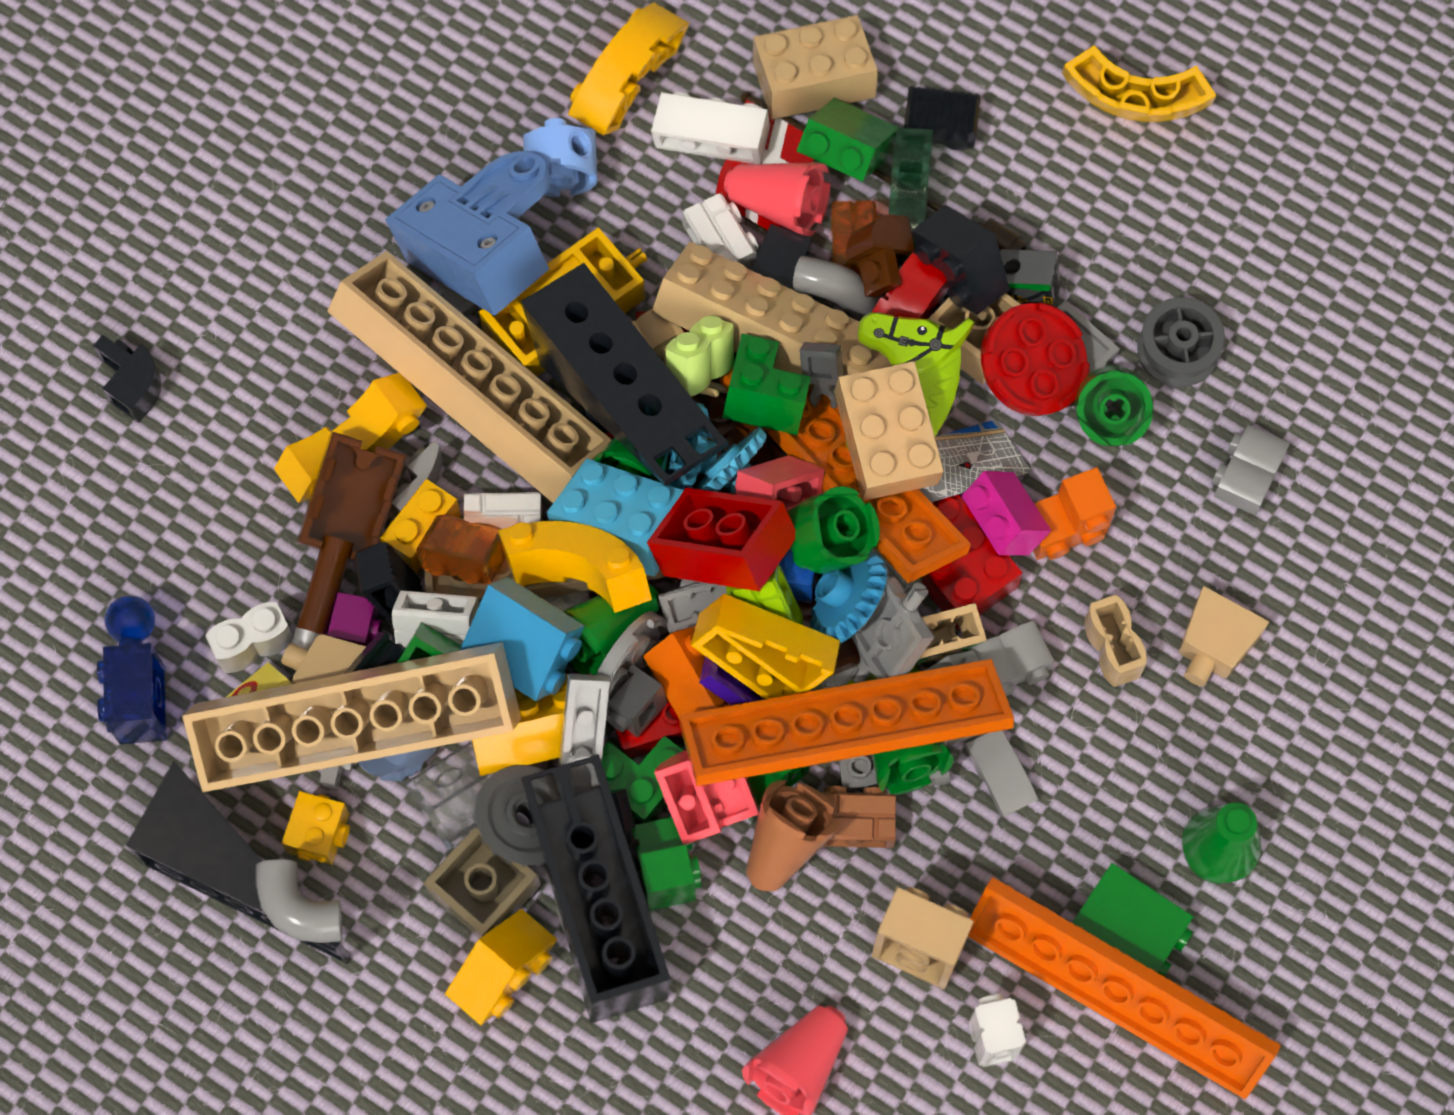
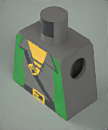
[1000,249,1061,308]

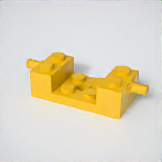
[479,227,648,376]

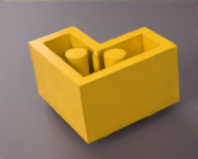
[445,908,557,1026]

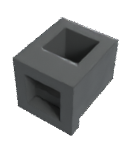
[606,664,668,737]

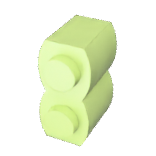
[665,316,734,396]

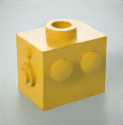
[281,791,350,865]

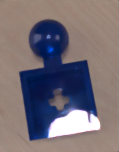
[97,595,167,744]

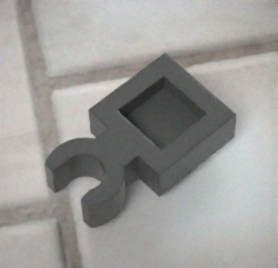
[799,342,844,408]

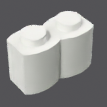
[205,602,293,673]

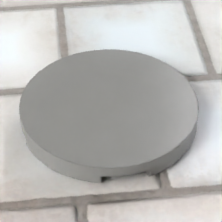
[596,611,668,714]

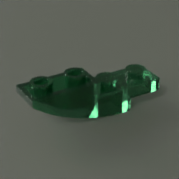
[889,128,933,270]

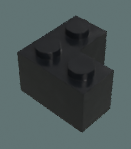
[912,205,1010,315]

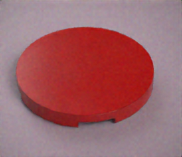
[981,302,1090,416]

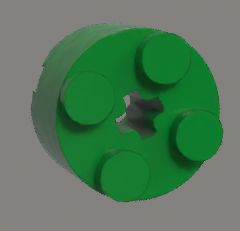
[1074,365,1153,446]
[788,486,880,574]

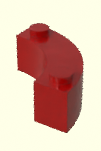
[872,253,949,319]

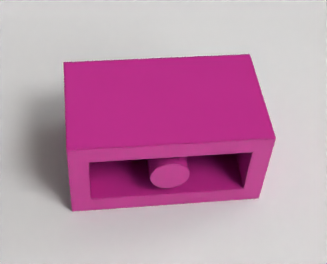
[962,471,1051,555]

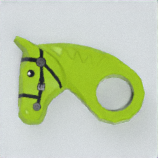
[845,312,975,450]

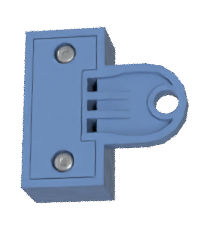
[385,151,551,316]

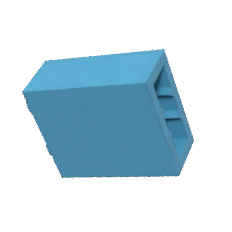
[459,577,585,701]

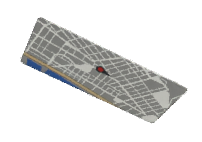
[919,420,1031,502]

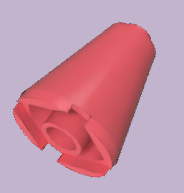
[724,162,830,237]
[742,1006,848,1115]

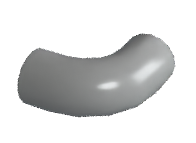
[793,256,879,322]
[256,859,342,943]

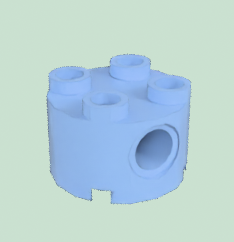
[523,118,597,197]

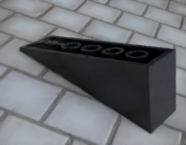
[521,263,729,486]
[521,754,671,1024]
[126,761,351,964]

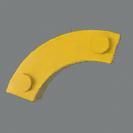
[568,2,690,136]
[1062,45,1217,122]
[274,373,427,503]
[498,521,652,613]

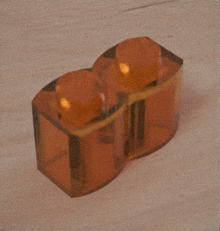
[416,515,506,584]

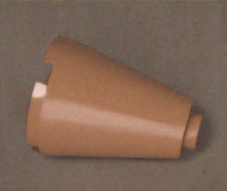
[746,780,839,891]

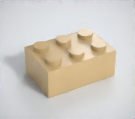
[753,15,878,120]
[834,361,944,501]
[871,887,974,990]

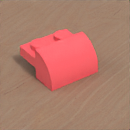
[654,750,760,845]

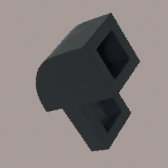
[93,334,162,423]

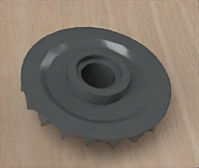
[473,765,573,867]

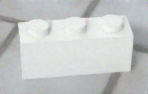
[651,92,770,164]

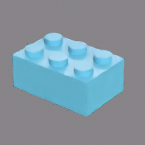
[547,458,684,577]

